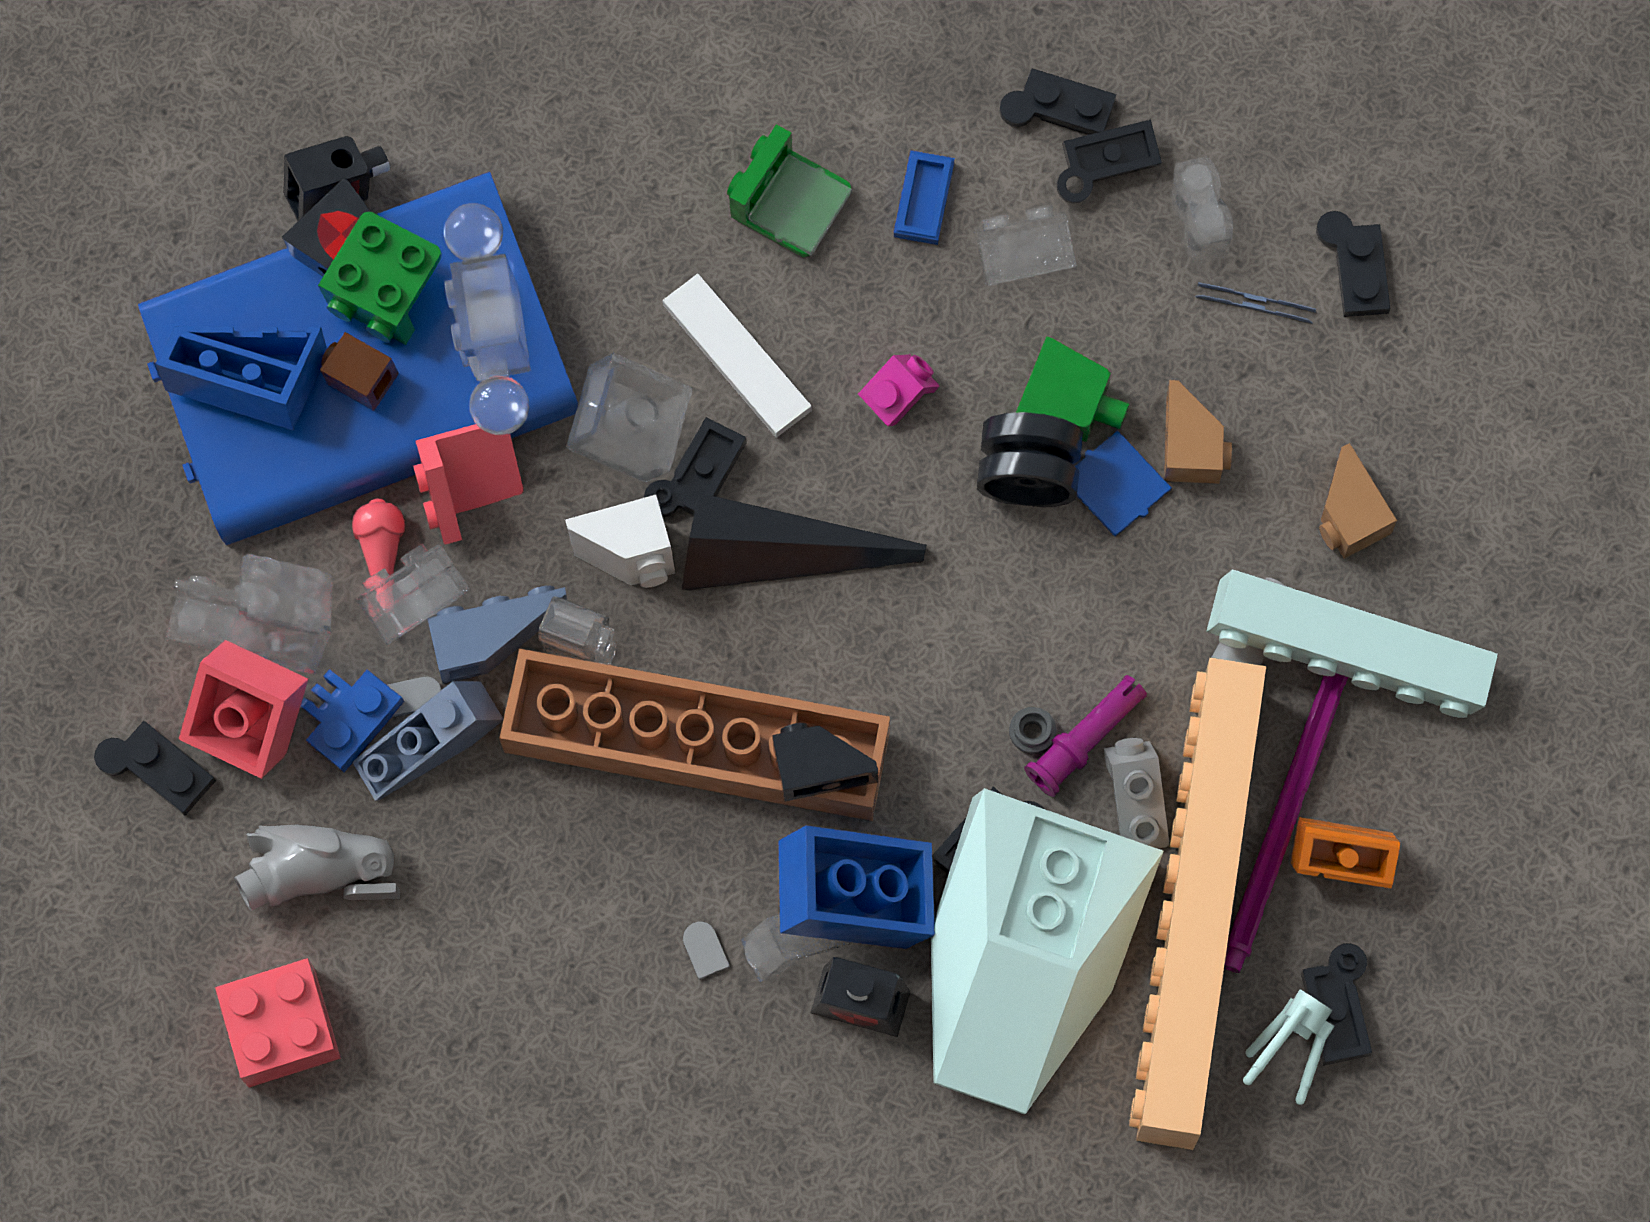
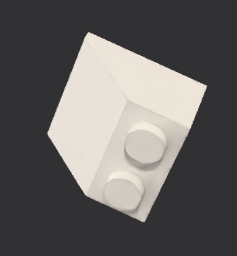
[565,495,675,588]

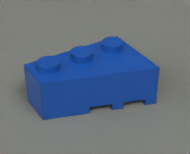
[156,326,327,430]

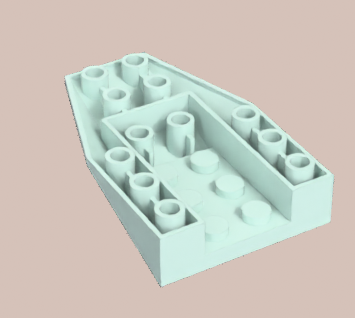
[931,788,1164,1114]

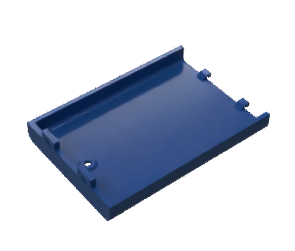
[138,171,582,545]

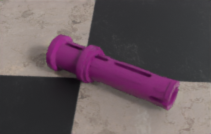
[1024,675,1147,797]

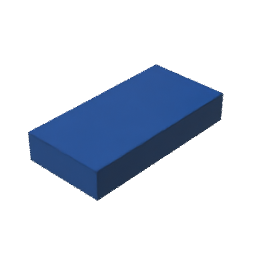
[894,151,955,245]

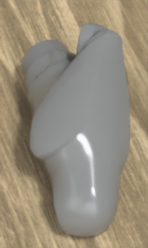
[234,825,394,911]

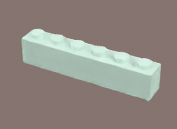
[1206,569,1498,718]

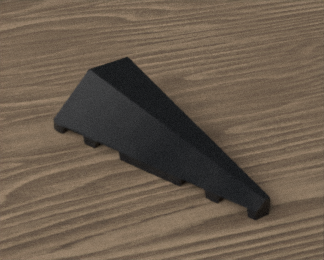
[682,493,927,591]

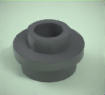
[1009,707,1056,754]

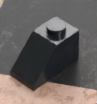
[772,723,878,802]

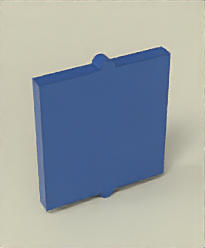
[1075,431,1172,537]

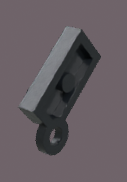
[1056,119,1162,204]

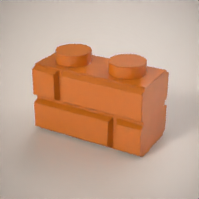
[1291,817,1400,889]

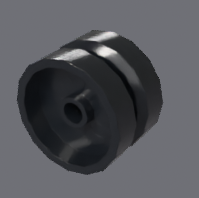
[977,412,1083,508]

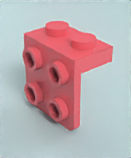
[413,418,523,545]

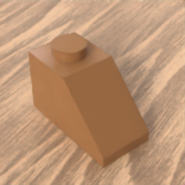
[1164,380,1232,484]
[1319,443,1397,559]

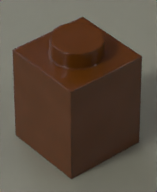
[320,332,399,411]

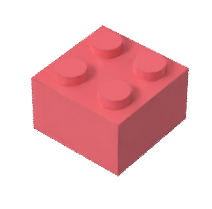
[179,640,308,779]
[215,958,341,1088]

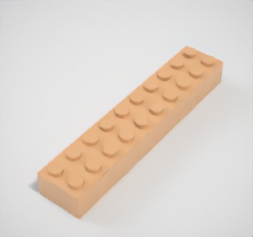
[1129,658,1266,1150]

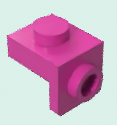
[858,354,940,427]

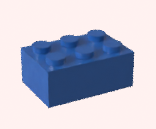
[778,826,935,949]

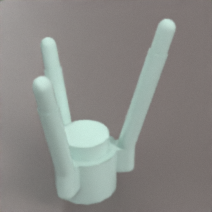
[1243,989,1334,1105]

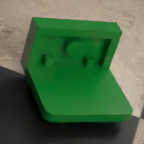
[727,124,851,257]
[318,212,442,345]

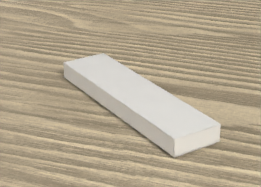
[662,274,812,438]

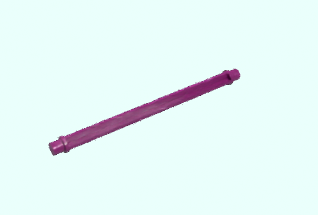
[1224,673,1348,973]

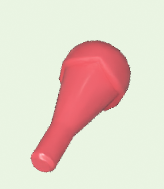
[352,498,405,619]

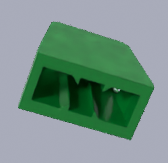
[1016,336,1130,442]

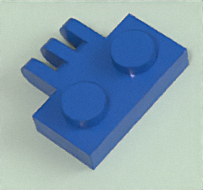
[300,669,405,773]

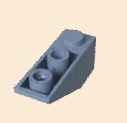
[427,586,568,684]
[352,681,504,801]

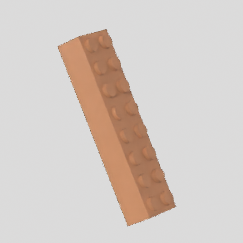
[499,649,890,821]

